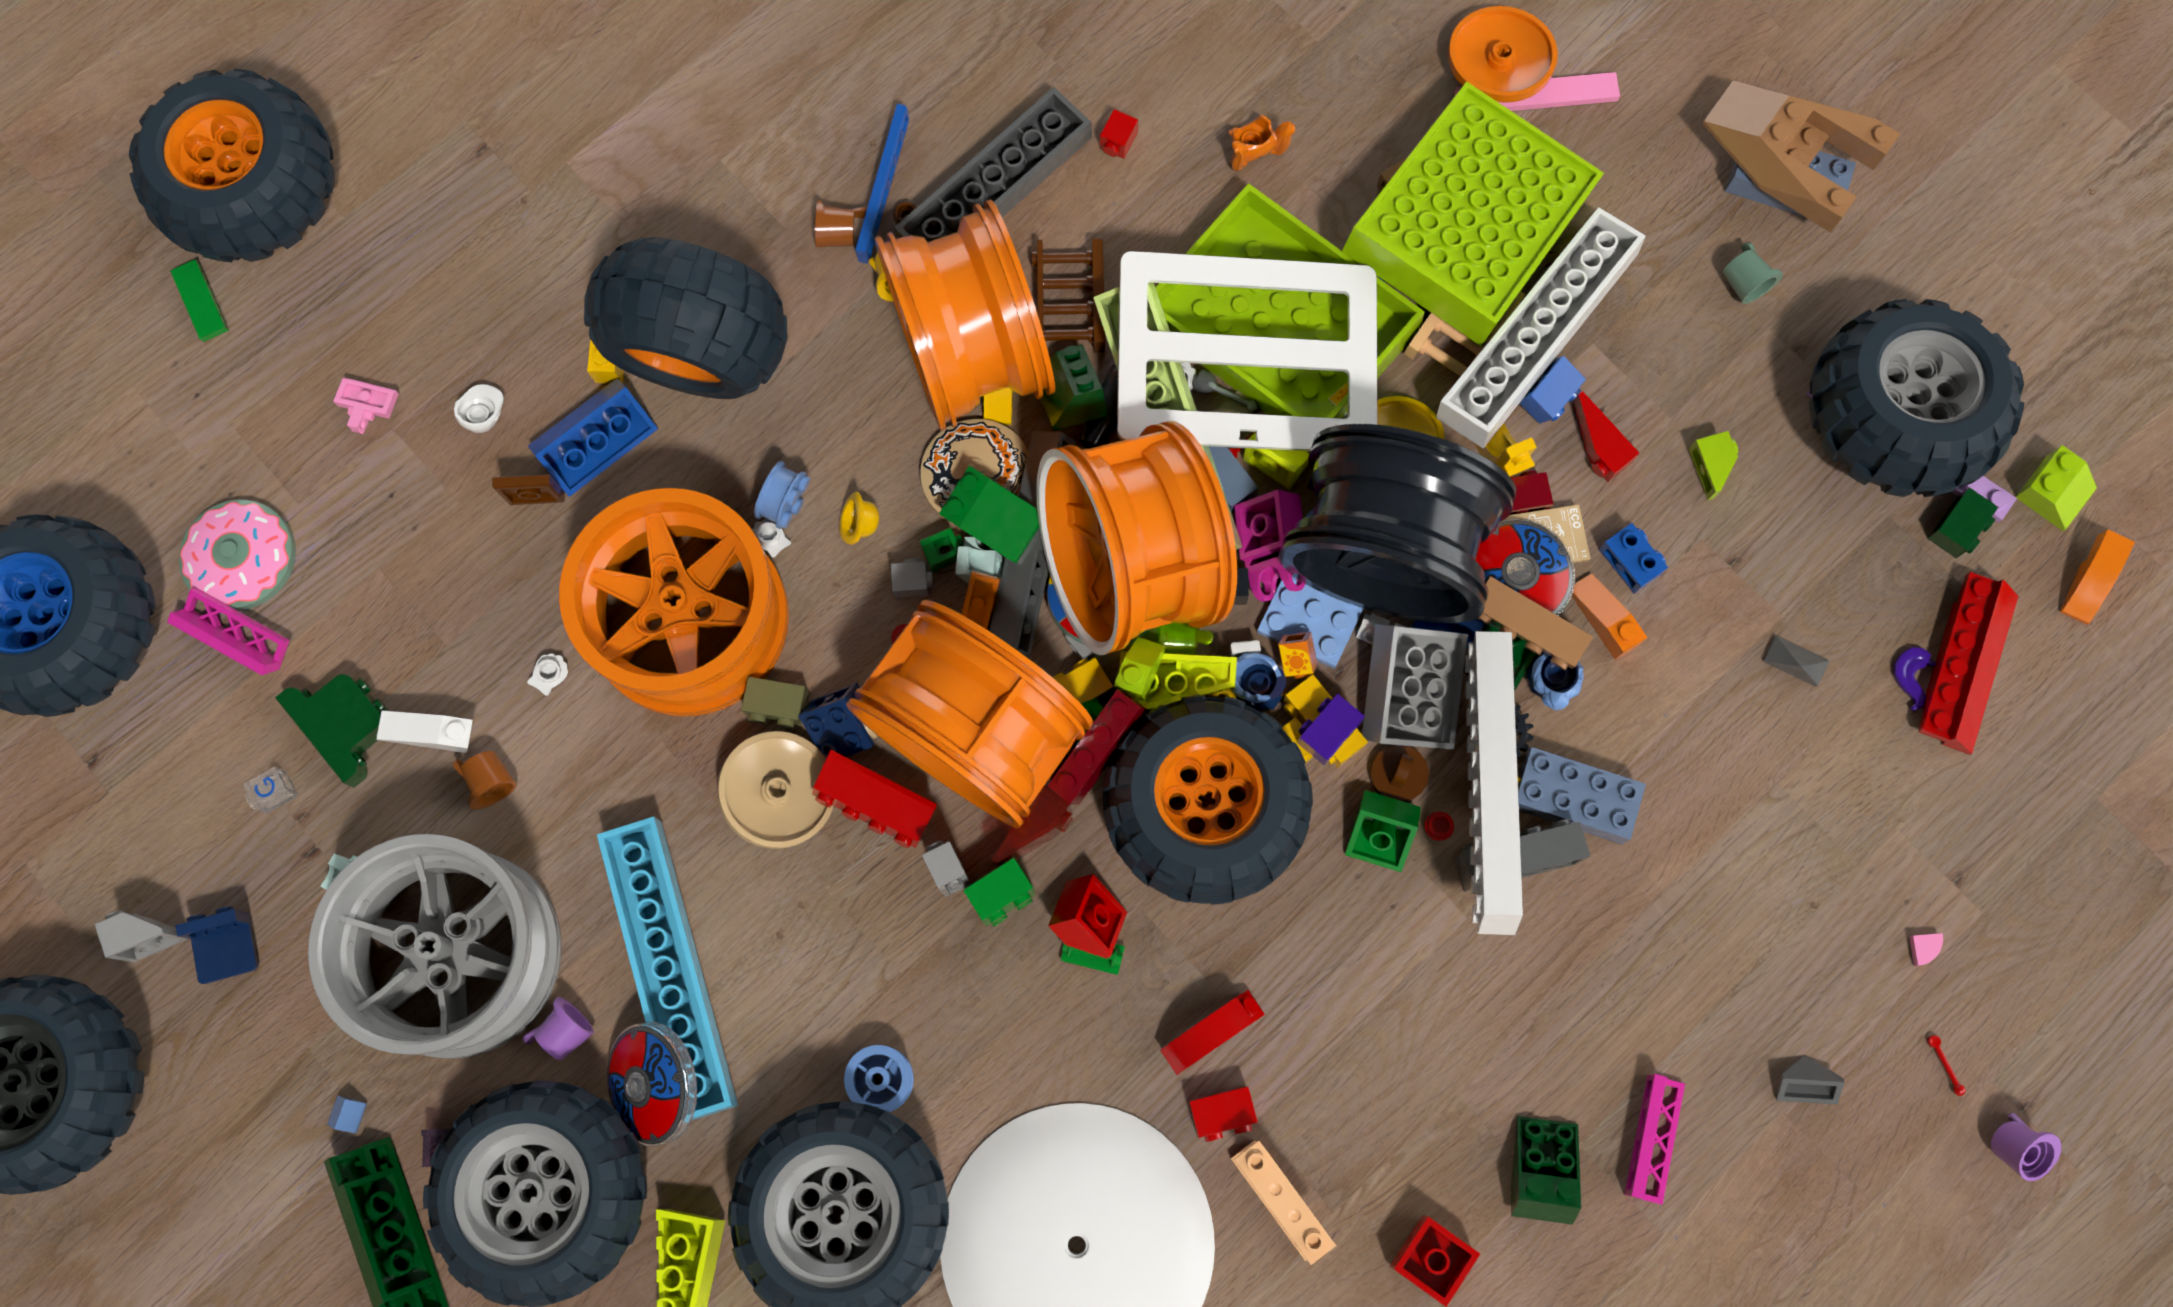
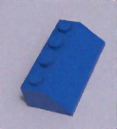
[528,378,658,497]

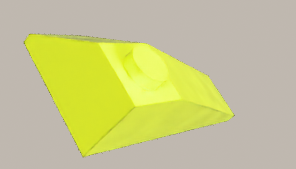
[1119,651,1237,710]

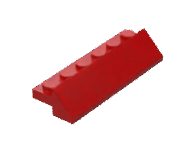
[1918,572,2019,755]

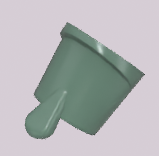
[1723,242,1783,304]

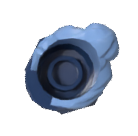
[1526,652,1584,711]
[1231,653,1287,711]

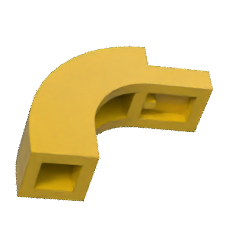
[1474,423,1537,477]

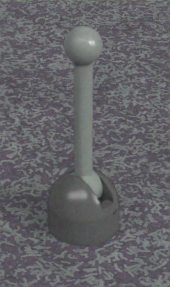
[1193,369,1258,412]

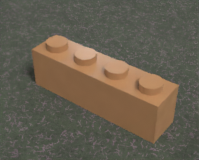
[1477,576,1593,670]

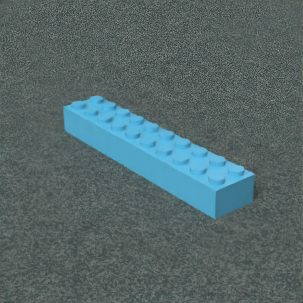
[596,817,738,1125]

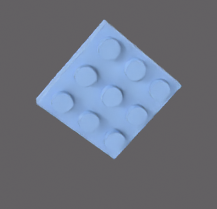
[1257,576,1363,669]

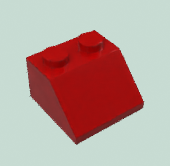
[1048,874,1127,958]

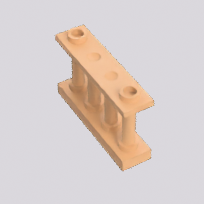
[1404,291,1525,376]
[1230,1140,1336,1265]

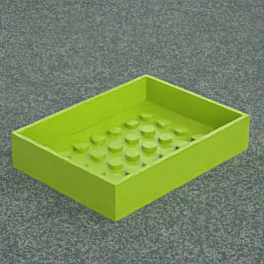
[1341,82,1604,346]
[1155,183,1425,419]

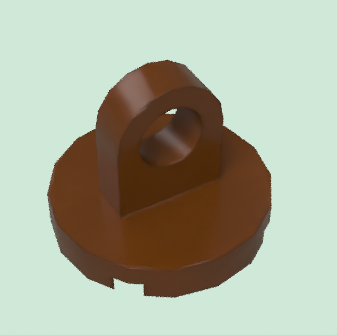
[1370,745,1429,802]

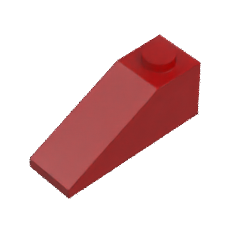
[1572,391,1640,482]

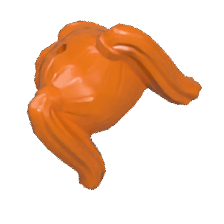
[1229,115,1296,171]

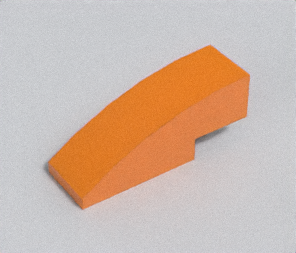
[2060,529,2135,625]

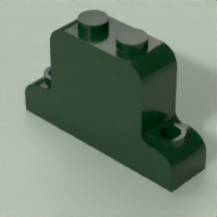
[275,674,389,788]

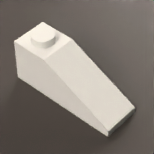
[376,711,473,753]

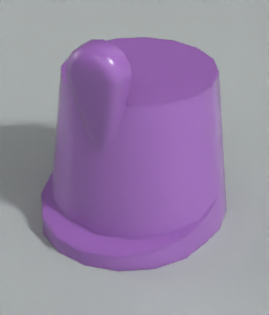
[523,997,594,1061]
[1991,1112,2061,1181]

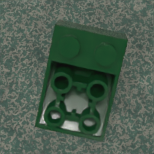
[1511,1116,1581,1225]

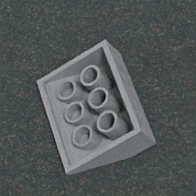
[1362,624,1468,749]

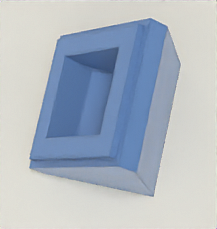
[327,1095,367,1133]

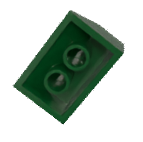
[1040,344,1108,431]

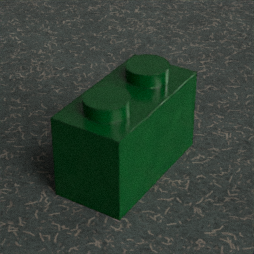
[1927,487,1999,559]

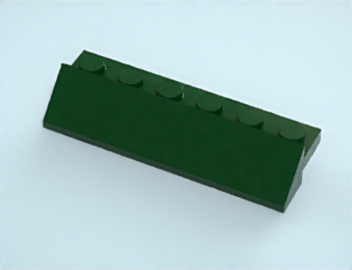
[324,1137,449,1307]

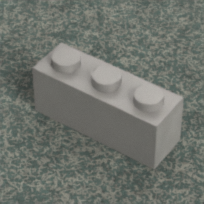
[922,841,972,898]

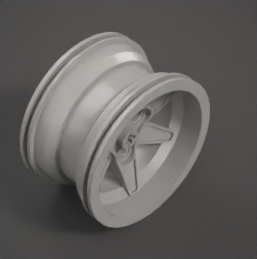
[308,834,562,1059]

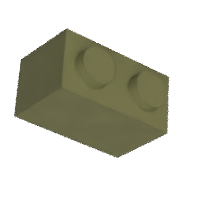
[741,677,809,728]

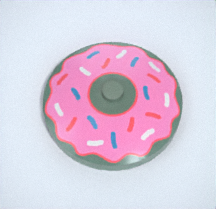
[179,500,296,611]

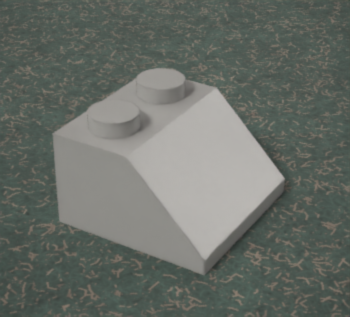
[95,911,188,962]

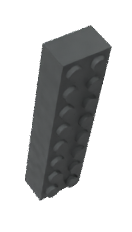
[894,87,1092,242]

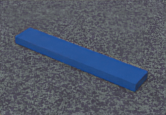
[855,104,910,264]

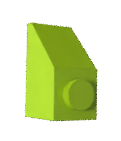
[1688,431,1738,500]
[1114,637,1166,701]

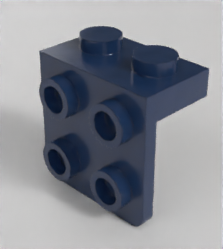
[175,906,258,984]

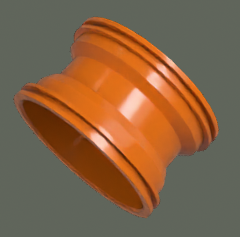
[875,199,1055,431]
[559,488,789,717]

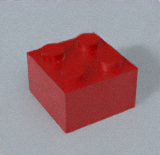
[1389,1215,1480,1307]

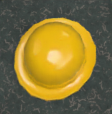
[839,492,880,545]

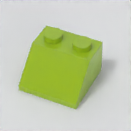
[2016,445,2097,531]

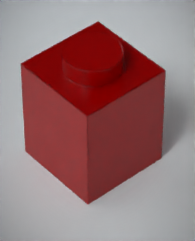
[1100,109,1138,159]

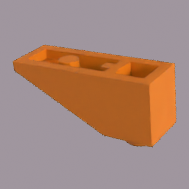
[1570,573,1648,660]

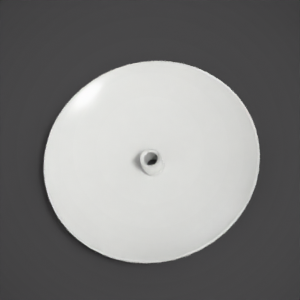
[940,1103,1215,1307]

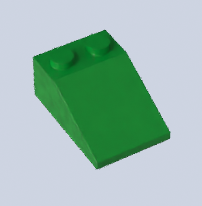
[939,465,1039,563]

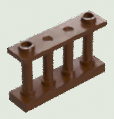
[1032,238,1105,352]

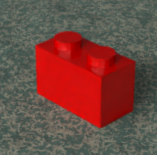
[1189,1086,1258,1142]

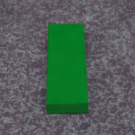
[170,259,229,342]

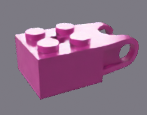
[1234,490,1305,602]

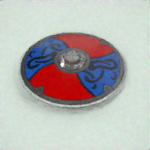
[1476,518,1575,629]
[606,1022,697,1147]

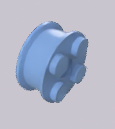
[754,461,811,529]
[844,1045,914,1112]

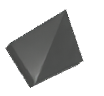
[1763,636,1829,687]
[1775,1055,1845,1105]

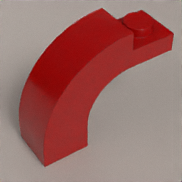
[1160,990,1265,1075]

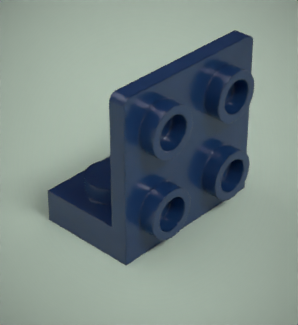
[798,683,874,758]

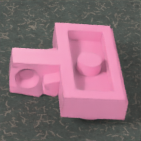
[333,377,399,434]

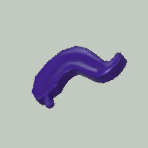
[1893,647,1936,711]

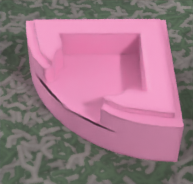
[1909,933,1943,966]

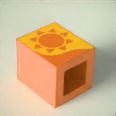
[1278,632,1318,679]

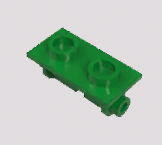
[1060,944,1125,975]

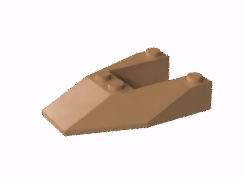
[1702,81,1900,233]

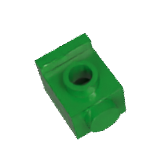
[920,527,964,574]

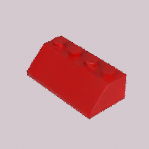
[812,750,937,848]

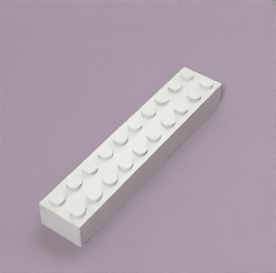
[1436,207,1646,448]
[1465,631,1523,935]

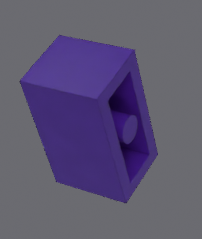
[1297,694,1365,765]

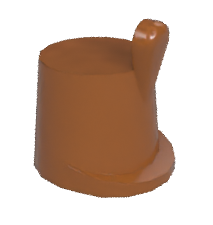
[815,200,867,247]
[452,751,517,810]

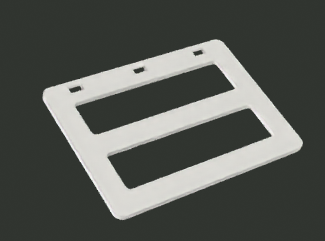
[1117,251,1377,451]

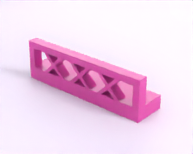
[167,588,290,675]
[1624,1074,1685,1205]

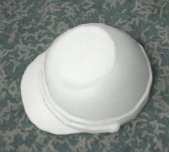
[454,384,504,433]

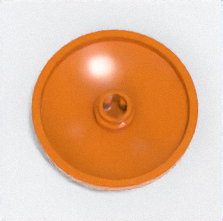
[1448,6,1558,103]

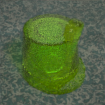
[1155,623,1214,655]

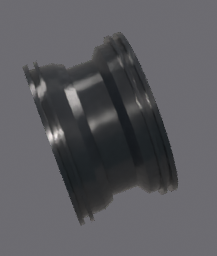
[1278,424,1517,623]

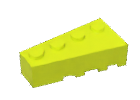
[656,1209,726,1307]

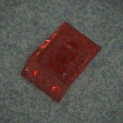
[992,786,1073,868]

